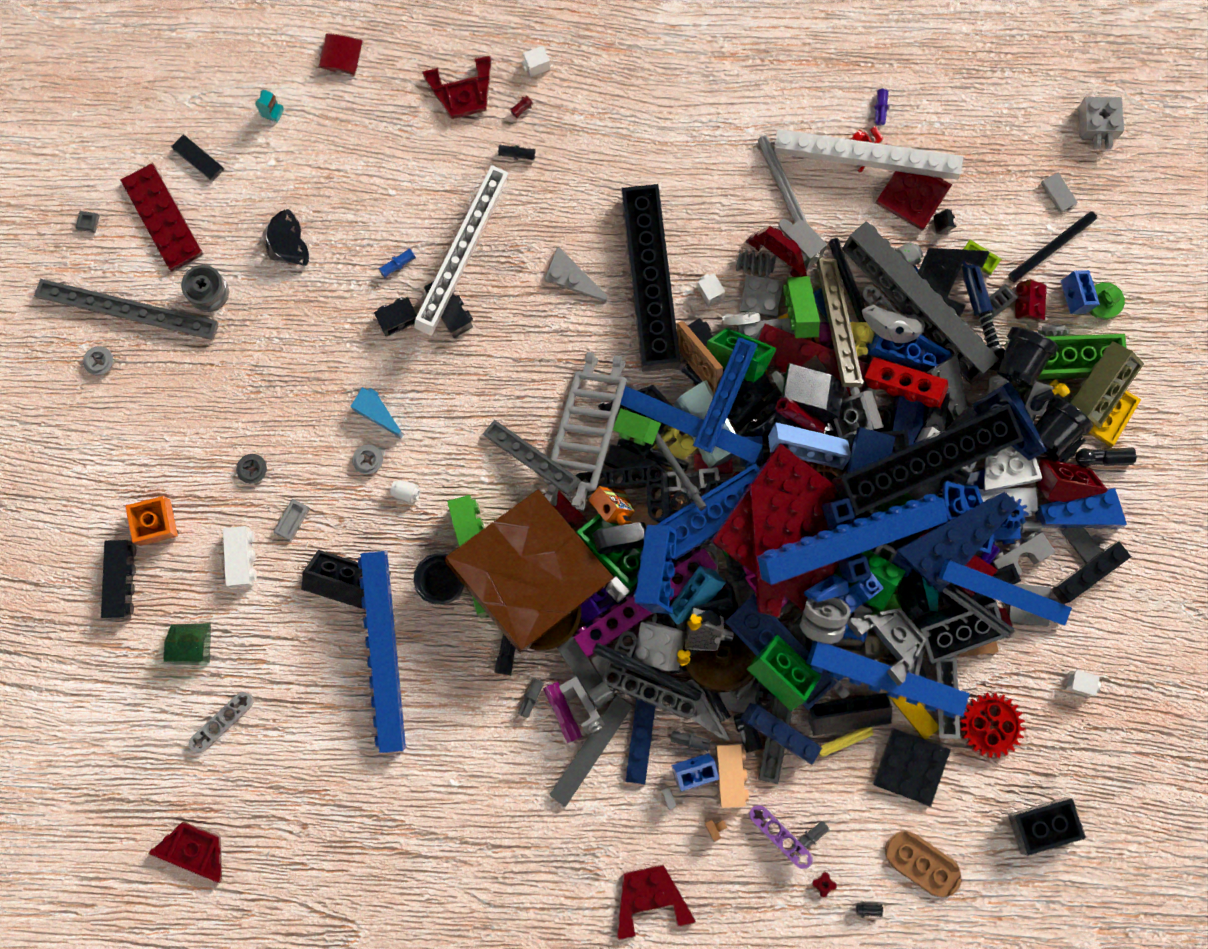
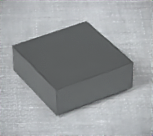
[76,211,100,233]

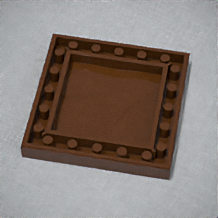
[445,489,614,654]

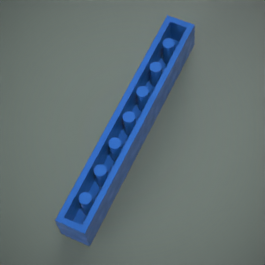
[806,640,970,719]

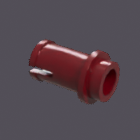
[510,95,533,118]

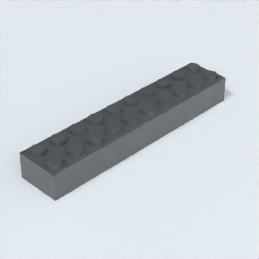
[842,221,999,384]

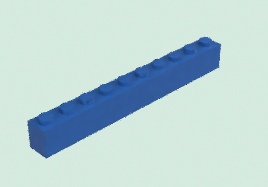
[757,494,948,585]
[358,550,406,753]

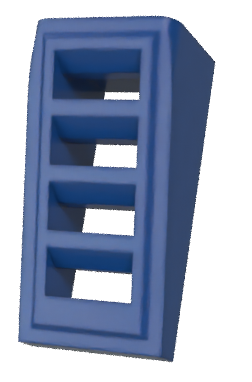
[804,574,849,602]

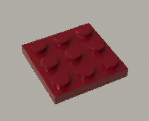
[876,171,952,231]

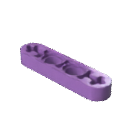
[750,805,813,869]

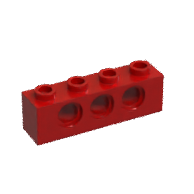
[865,357,949,408]

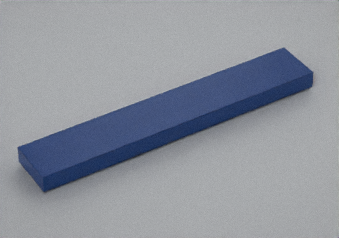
[693,337,758,453]

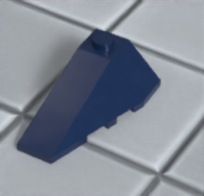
[971,381,1046,461]
[891,382,929,445]

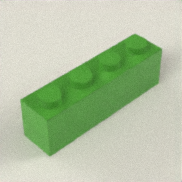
[783,276,820,338]

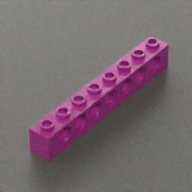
[574,548,718,658]

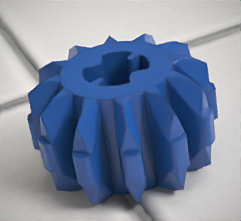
[1001,496,1029,530]

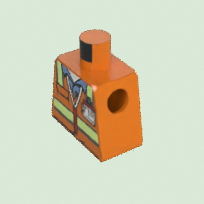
[588,486,635,525]

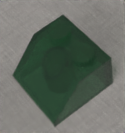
[163,623,211,664]

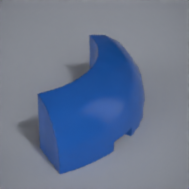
[942,481,994,554]

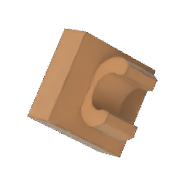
[704,819,727,842]

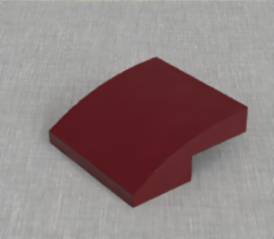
[318,34,363,76]

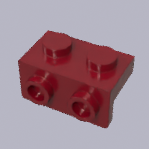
[1015,279,1047,322]

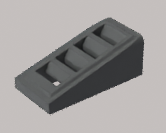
[989,284,1018,319]

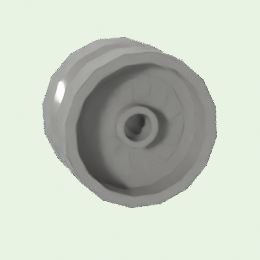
[800,597,850,643]

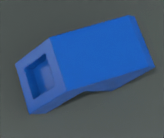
[837,572,884,613]

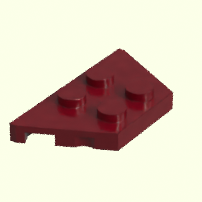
[148,822,222,883]

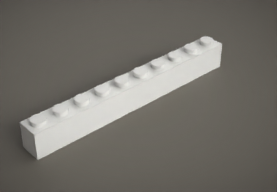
[774,129,964,180]
[414,165,508,336]

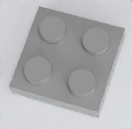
[740,275,783,318]

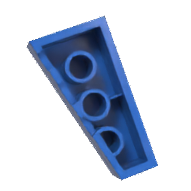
[867,326,952,372]
[1035,488,1127,529]
[634,525,677,614]

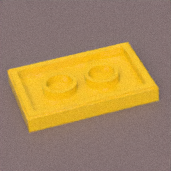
[1088,390,1141,448]

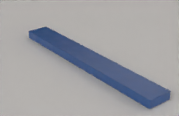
[620,386,764,464]
[938,559,1072,626]

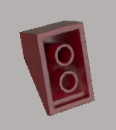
[1035,458,1108,502]

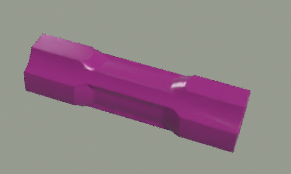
[543,682,583,744]

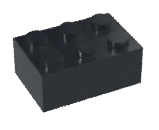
[1008,797,1086,856]

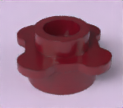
[812,872,837,897]

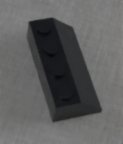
[301,550,391,610]
[914,596,1006,664]

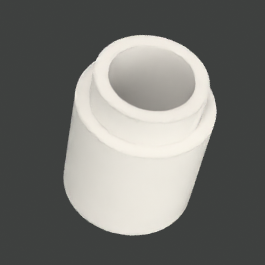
[390,480,420,503]

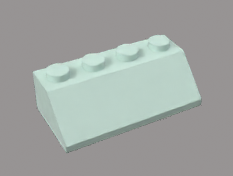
[674,380,736,468]

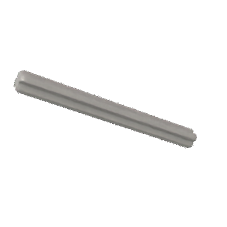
[758,135,808,224]

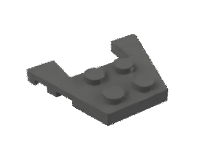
[847,608,927,686]

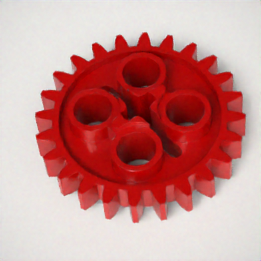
[959,693,1026,758]

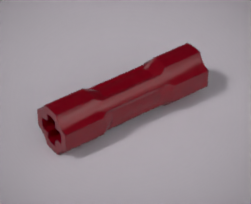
[775,397,826,434]

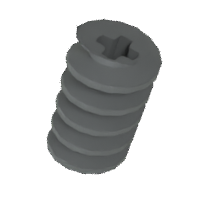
[736,249,776,277]

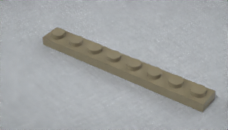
[816,258,863,388]

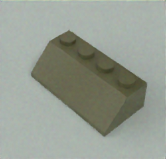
[1070,342,1144,428]

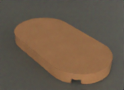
[885,831,962,897]

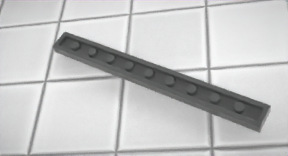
[34,279,219,341]

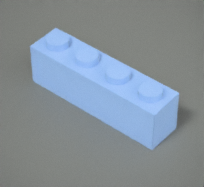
[768,422,851,470]

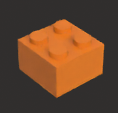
[125,496,178,546]

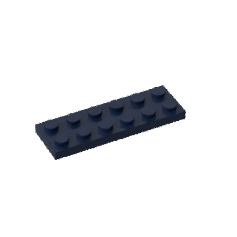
[725,594,837,710]

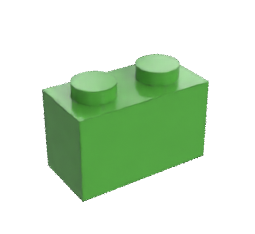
[613,409,661,446]

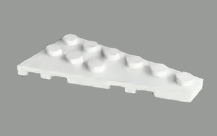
[984,376,1042,493]

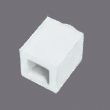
[522,46,551,77]
[697,273,725,306]
[1066,670,1101,697]

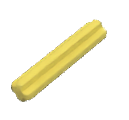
[819,727,874,757]

